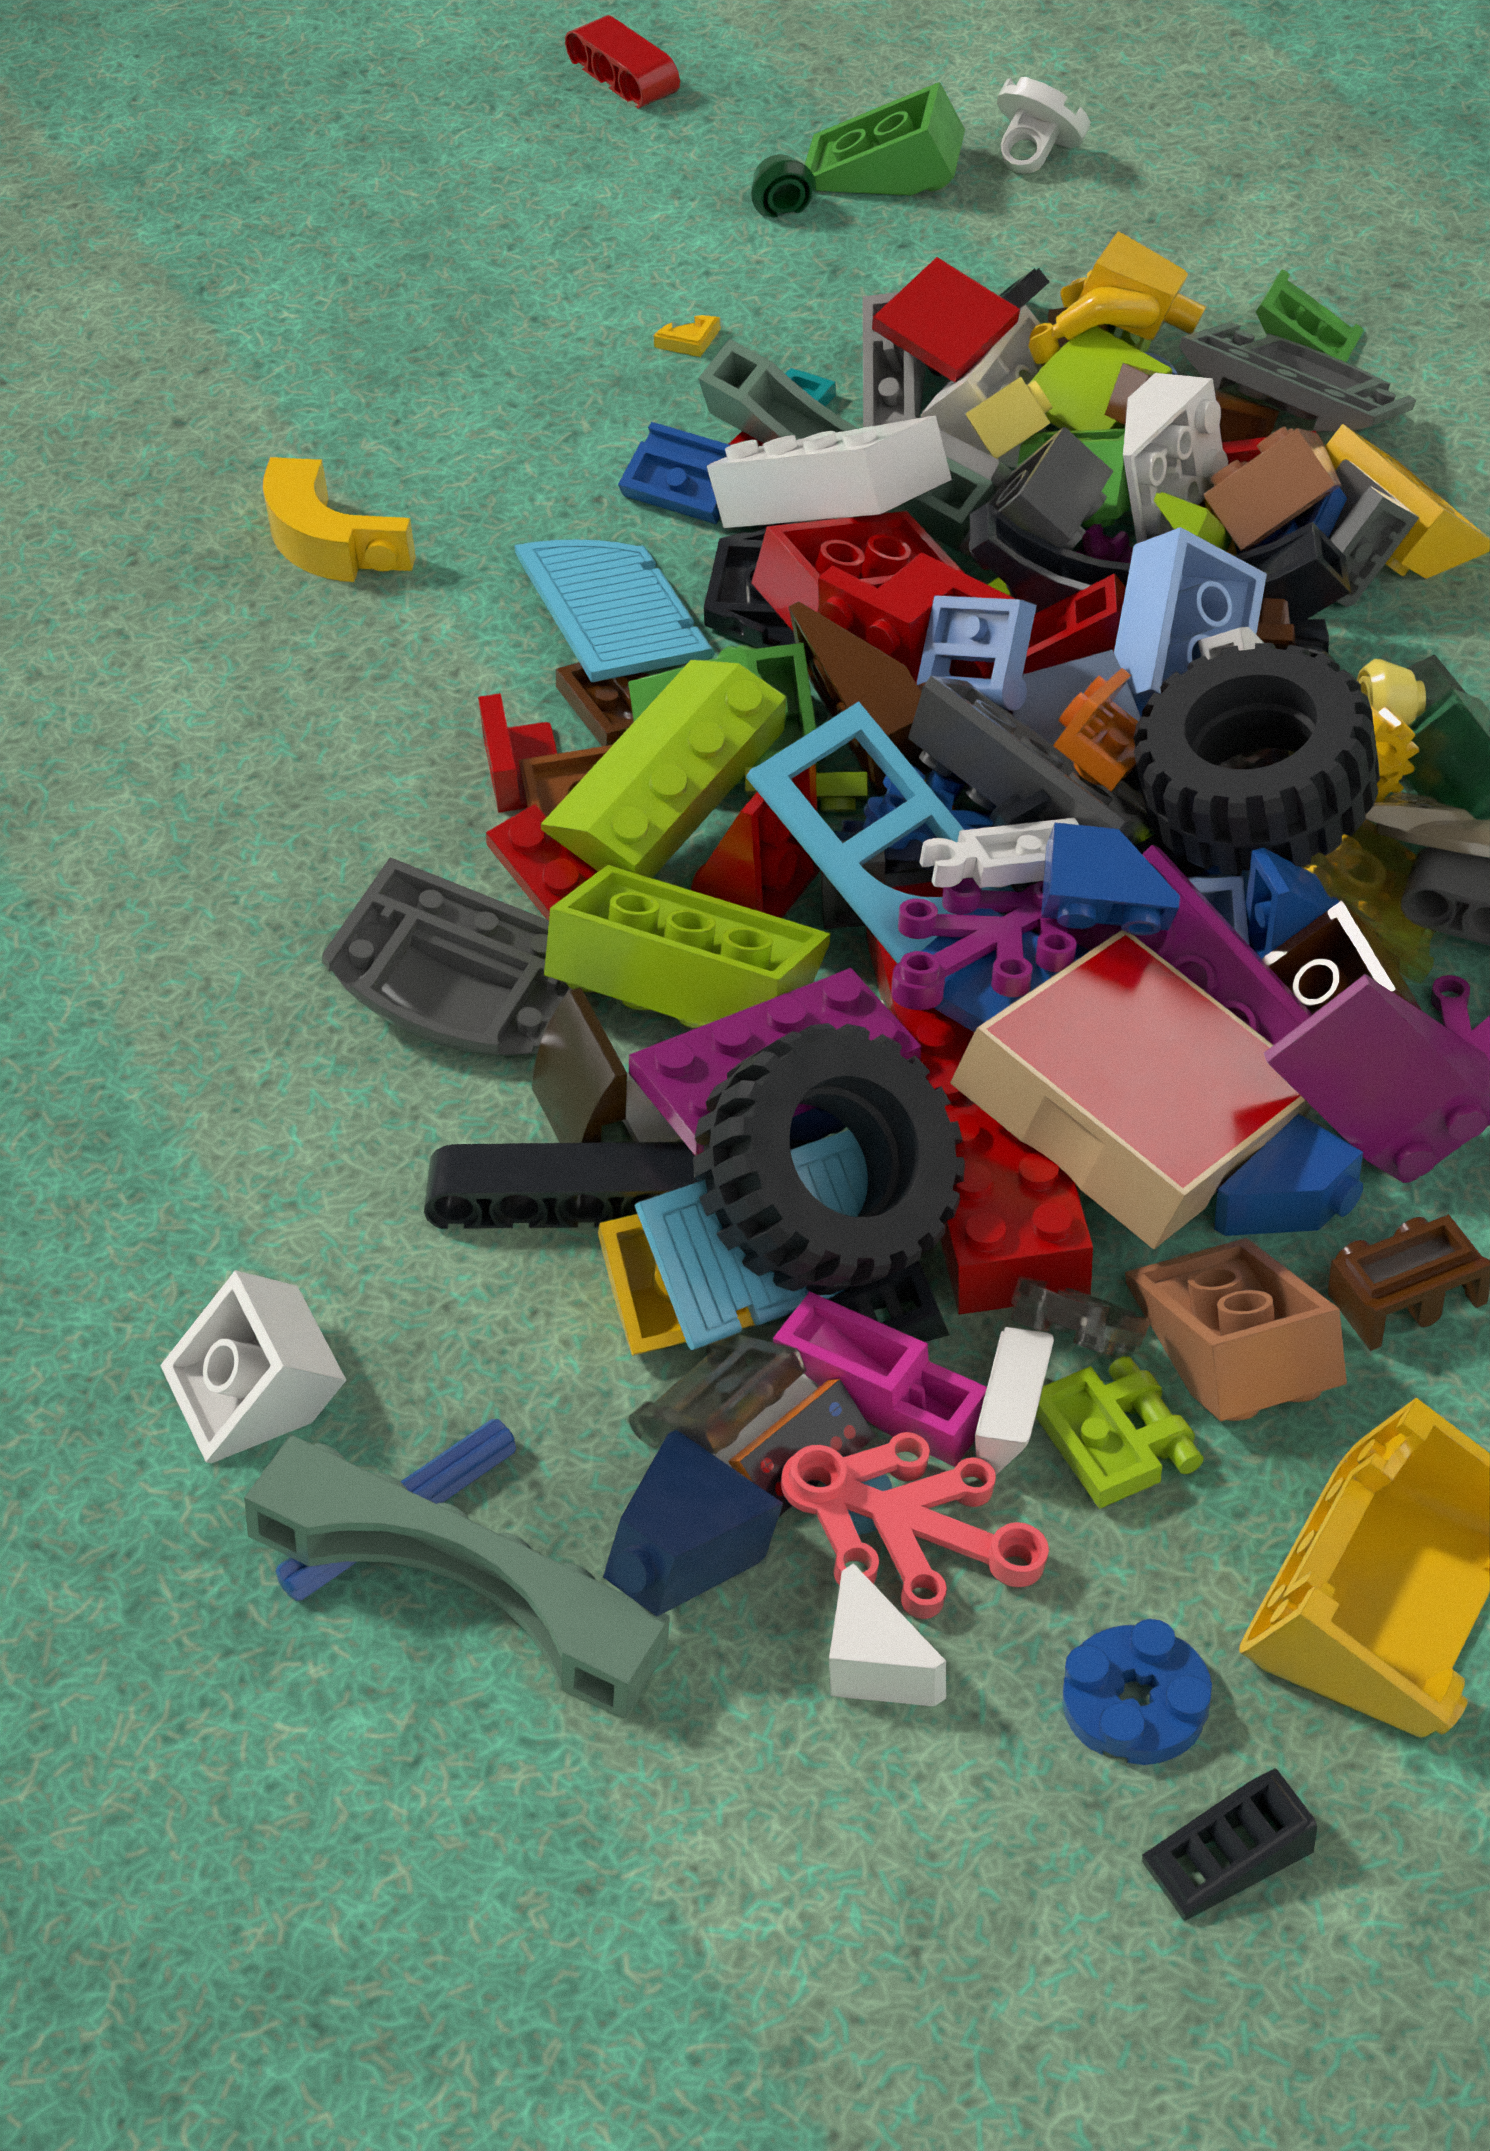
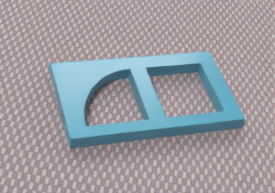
[746,702,1015,964]

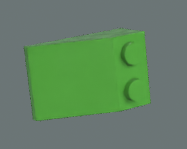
[805,82,965,196]

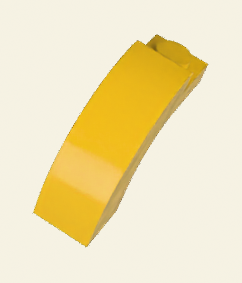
[263,457,416,582]

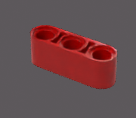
[565,15,680,109]

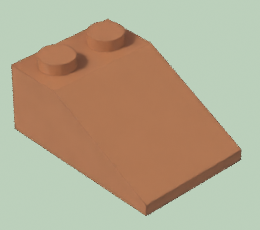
[1125,1238,1347,1421]

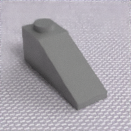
[863,292,926,427]

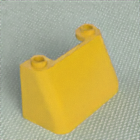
[1239,1398,1490,1738]

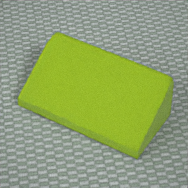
[1153,492,1232,552]

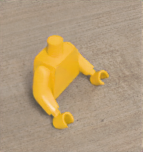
[1028,231,1206,364]

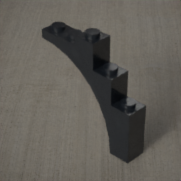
[969,502,1351,620]

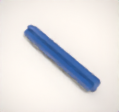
[275,1419,516,1601]

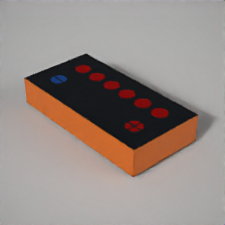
[728,1379,876,1518]

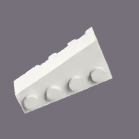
[707,415,952,528]

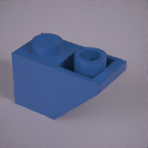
[1041,822,1180,935]

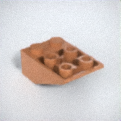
[1203,426,1342,551]

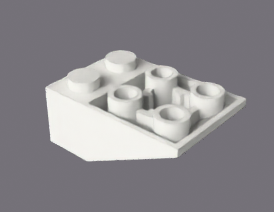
[1123,373,1228,544]

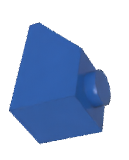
[1246,848,1339,959]
[1214,1113,1363,1236]

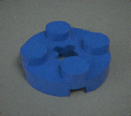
[1062,1619,1212,1765]

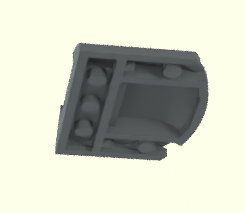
[1179,322,1416,432]
[322,857,585,1056]

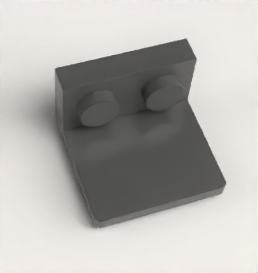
[1328,459,1419,607]

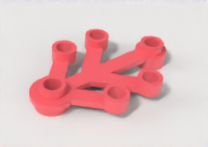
[781,1432,1049,1619]

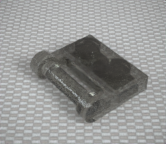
[628,1334,807,1455]

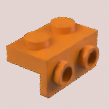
[1053,668,1138,792]

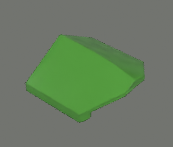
[1255,269,1364,362]

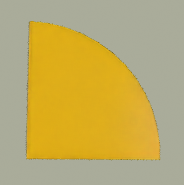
[653,315,721,357]

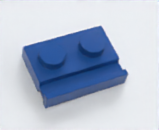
[618,422,731,524]

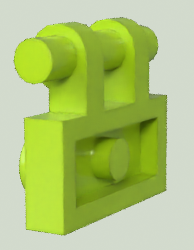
[1036,1356,1204,1509]

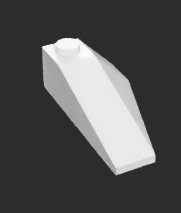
[920,305,1048,468]

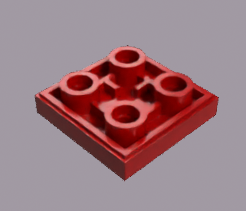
[872,257,1020,383]

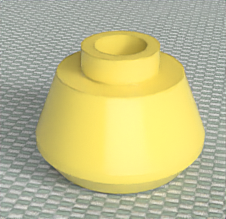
[1357,659,1426,728]

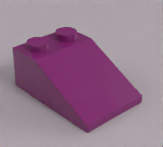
[1264,974,1490,1183]

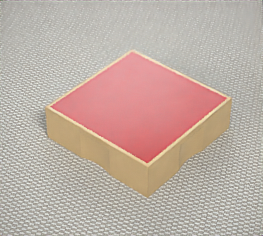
[950,930,1312,1249]

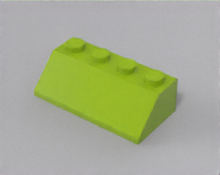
[541,660,787,878]
[544,865,831,1028]

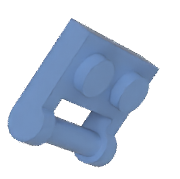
[917,596,1037,711]

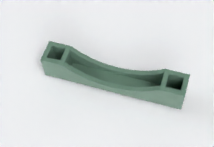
[698,339,995,556]
[244,1434,670,1718]

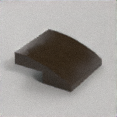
[532,988,627,1143]

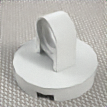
[997,77,1091,174]

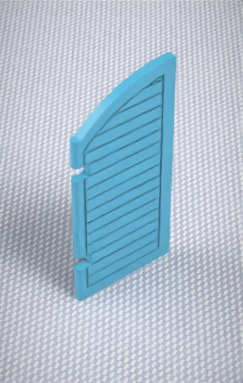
[515,539,715,682]
[635,1130,868,1350]

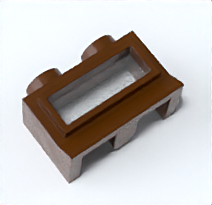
[1327,1214,1490,1351]

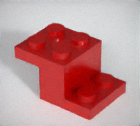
[818,552,1015,684]

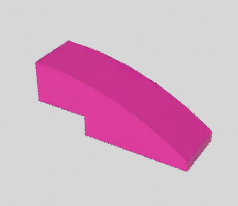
[773,1291,987,1467]

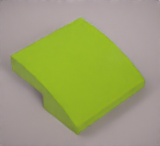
[1030,326,1172,431]

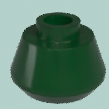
[751,154,816,218]

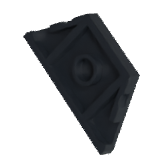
[703,518,834,648]

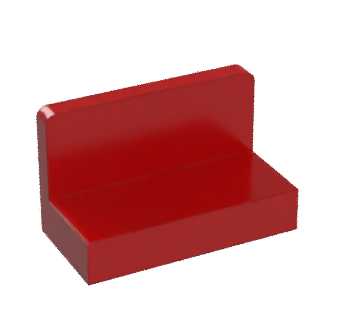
[478,693,557,813]

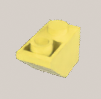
[965,377,1053,459]

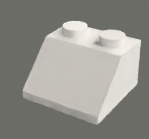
[160,1270,346,1463]

